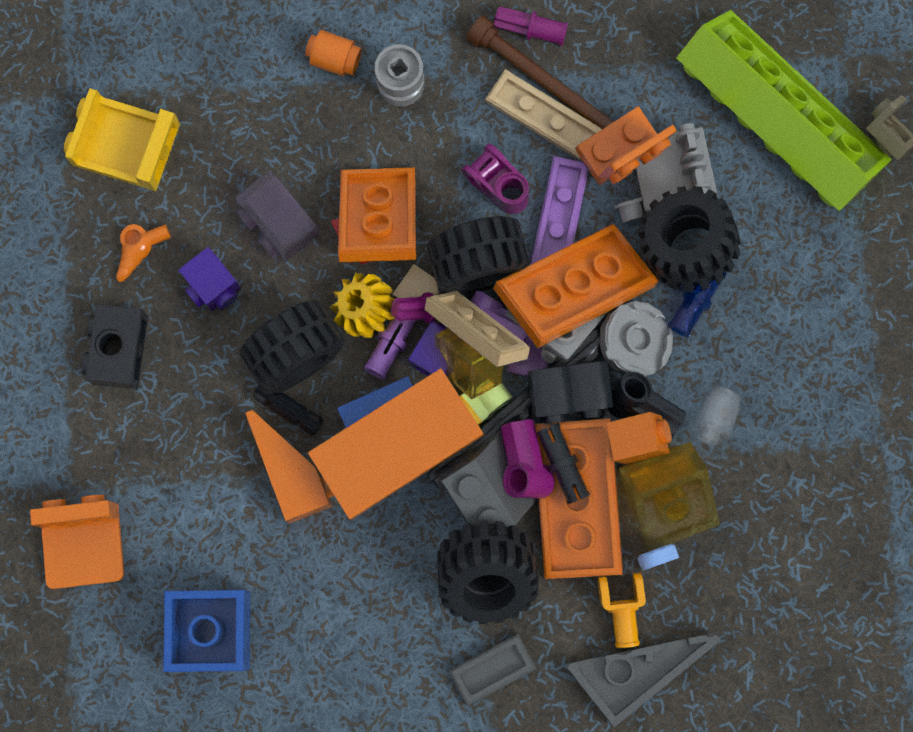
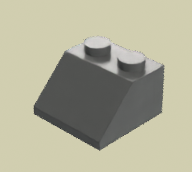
[435,431,537,527]

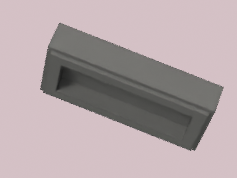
[449,634,536,706]

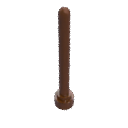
[466,15,614,129]

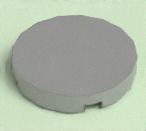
[599,301,673,376]

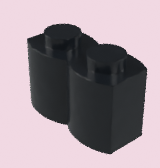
[527,361,613,424]

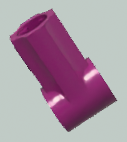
[501,419,555,499]

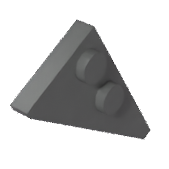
[566,633,721,728]

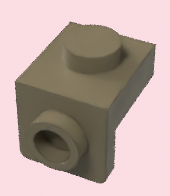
[866,95,913,160]

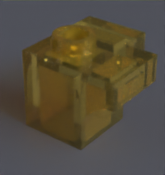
[435,328,505,400]

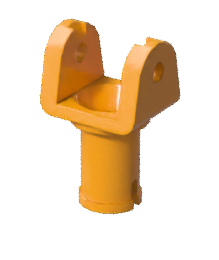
[598,572,646,648]

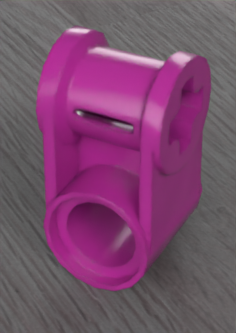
[461,143,529,214]

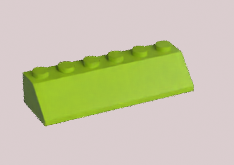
[676,10,892,211]

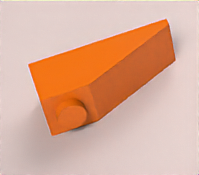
[245,410,334,524]

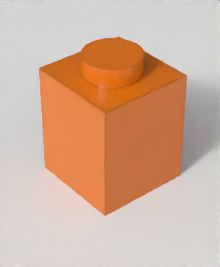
[606,412,672,464]

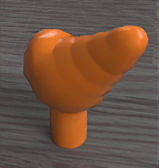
[116,224,171,282]

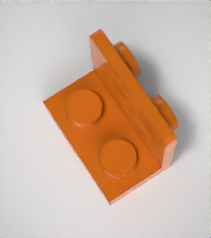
[575,106,677,186]

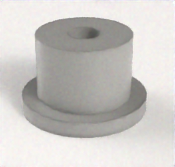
[614,197,643,223]

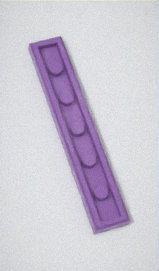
[507,156,589,377]

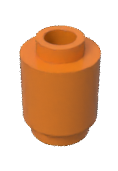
[305,30,362,76]

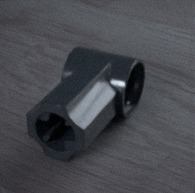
[608,372,687,437]

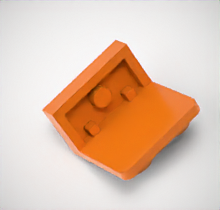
[30,495,124,589]

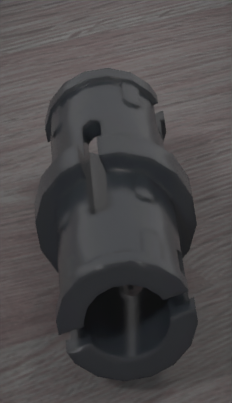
[536,423,591,505]

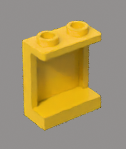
[64,88,180,191]

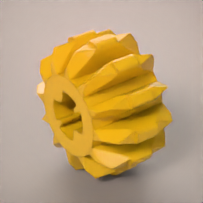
[330,273,394,338]

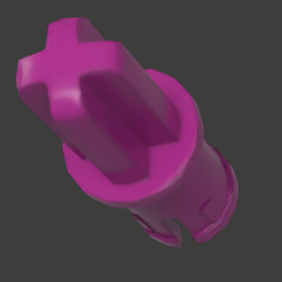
[494,7,568,46]
[390,292,436,323]

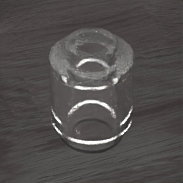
[692,386,741,446]

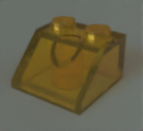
[618,442,720,552]

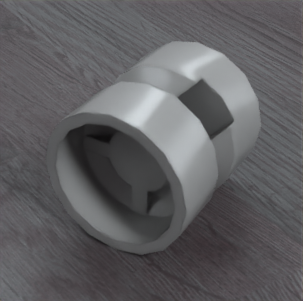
[375,44,424,107]

